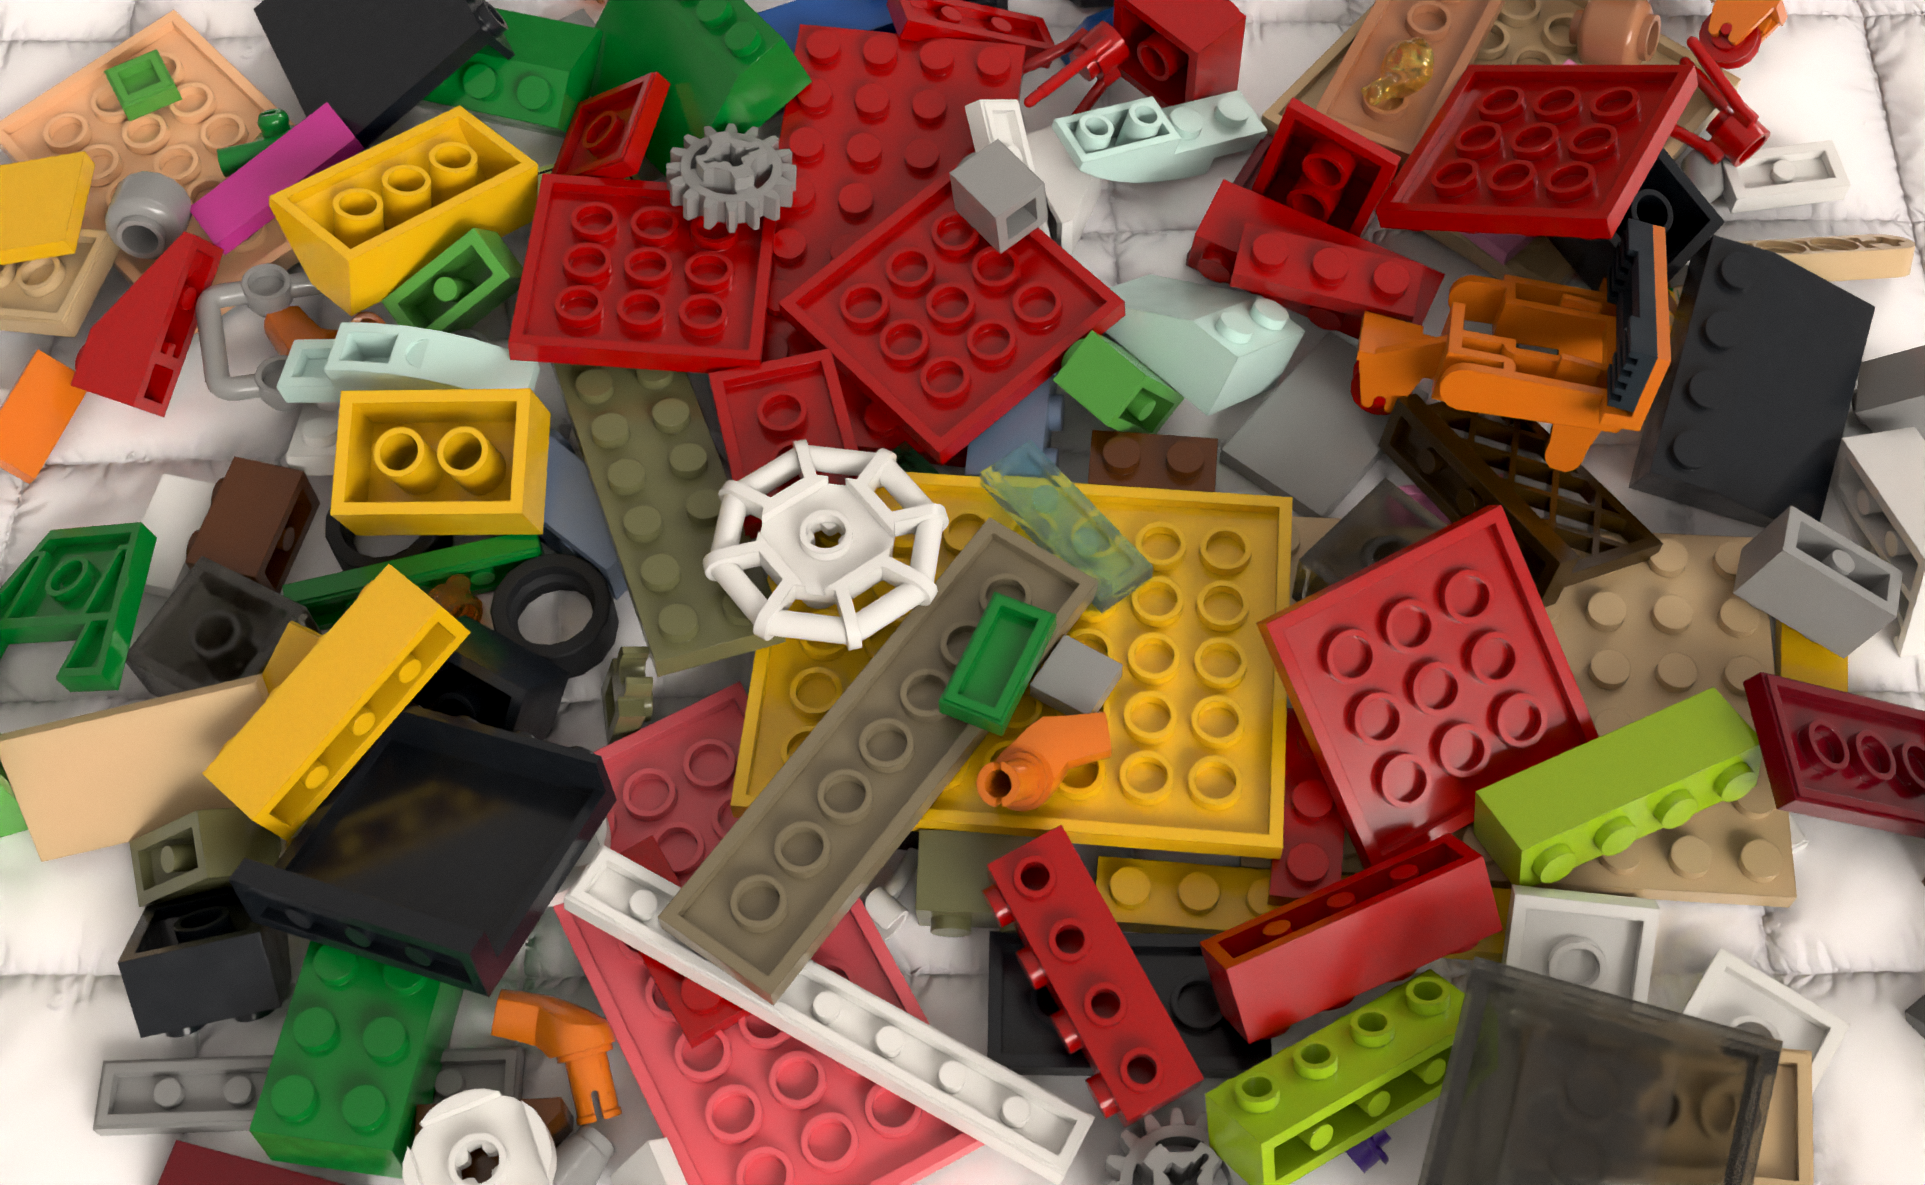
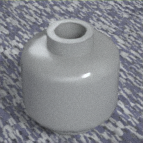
[105,171,192,260]

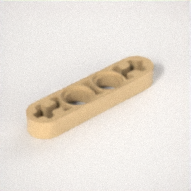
[1737,234,1915,281]

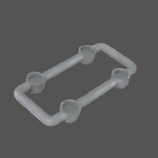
[195,263,519,411]

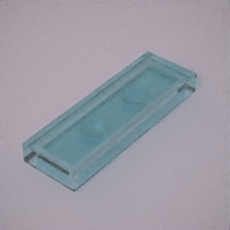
[980,439,1153,613]

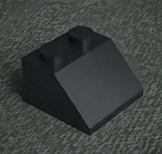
[411,615,570,740]
[117,887,291,1038]

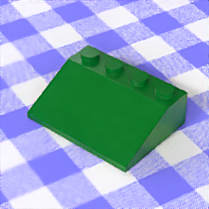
[589,0,812,178]

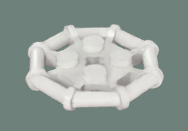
[702,439,949,651]

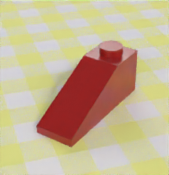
[70,231,224,417]

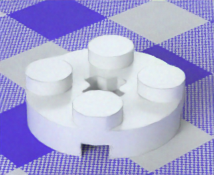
[402,1088,557,1185]

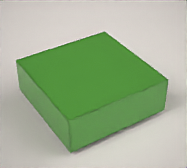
[104,49,182,122]

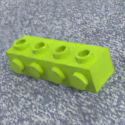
[1473,687,1762,887]
[1205,968,1490,1185]

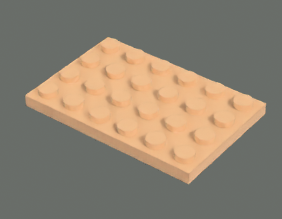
[0,10,299,335]

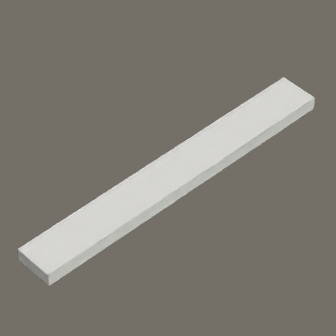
[564,844,1095,1185]

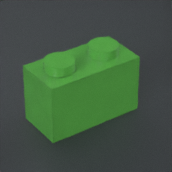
[381,228,523,333]
[1053,330,1185,434]

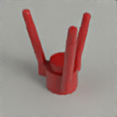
[1023,21,1130,115]
[1670,36,1771,167]

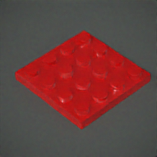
[1375,65,1698,240]
[778,161,1125,466]
[508,173,776,374]
[1256,505,1599,870]

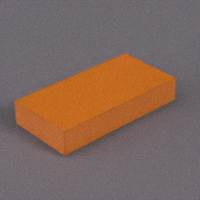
[0,349,87,484]

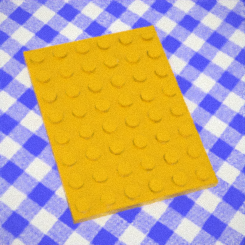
[730,472,1293,859]

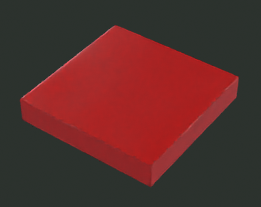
[551,71,671,179]

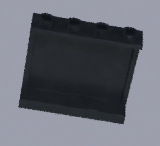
[253,0,515,153]
[228,701,617,997]

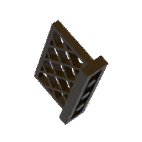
[1378,393,1663,607]

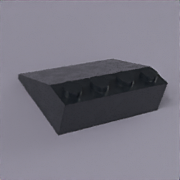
[1628,235,1875,528]

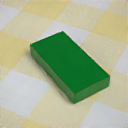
[939,591,1057,737]

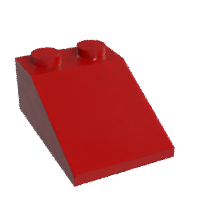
[1251,97,1401,238]

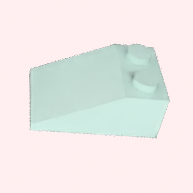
[1105,274,1305,416]

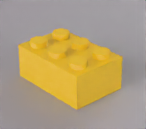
[330,388,551,536]

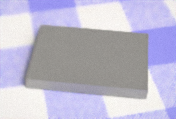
[1220,331,1429,518]

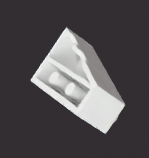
[1830,427,1925,657]

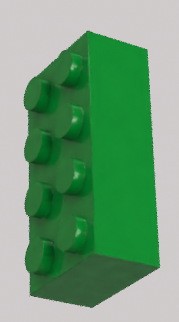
[249,941,464,1179]

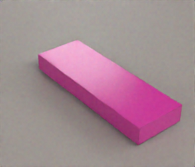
[190,102,365,255]

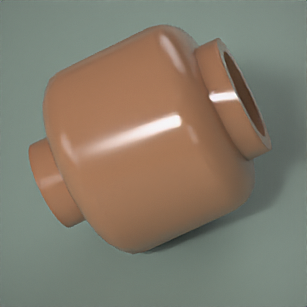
[1569,0,1661,65]

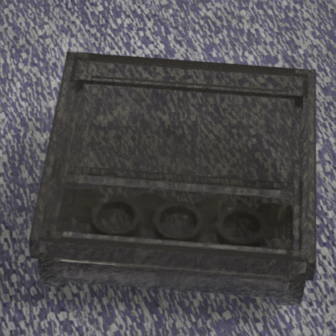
[1417,956,1783,1185]

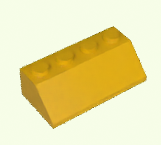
[269,105,538,317]

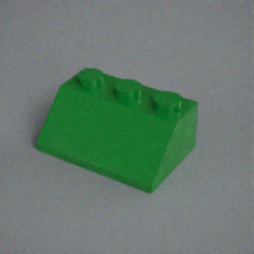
[417,8,603,138]

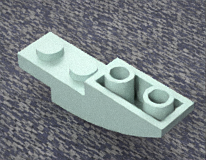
[1052,90,1268,183]
[276,322,540,403]

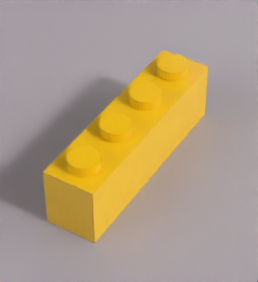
[202,564,471,842]

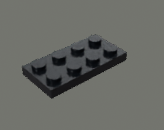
[987,931,1272,1078]

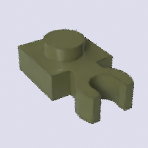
[601,646,653,745]

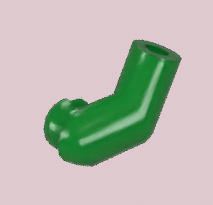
[217,108,294,177]

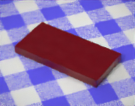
[1743,672,1925,839]

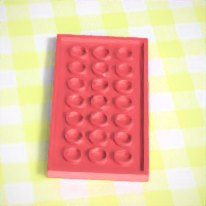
[552,681,985,1185]

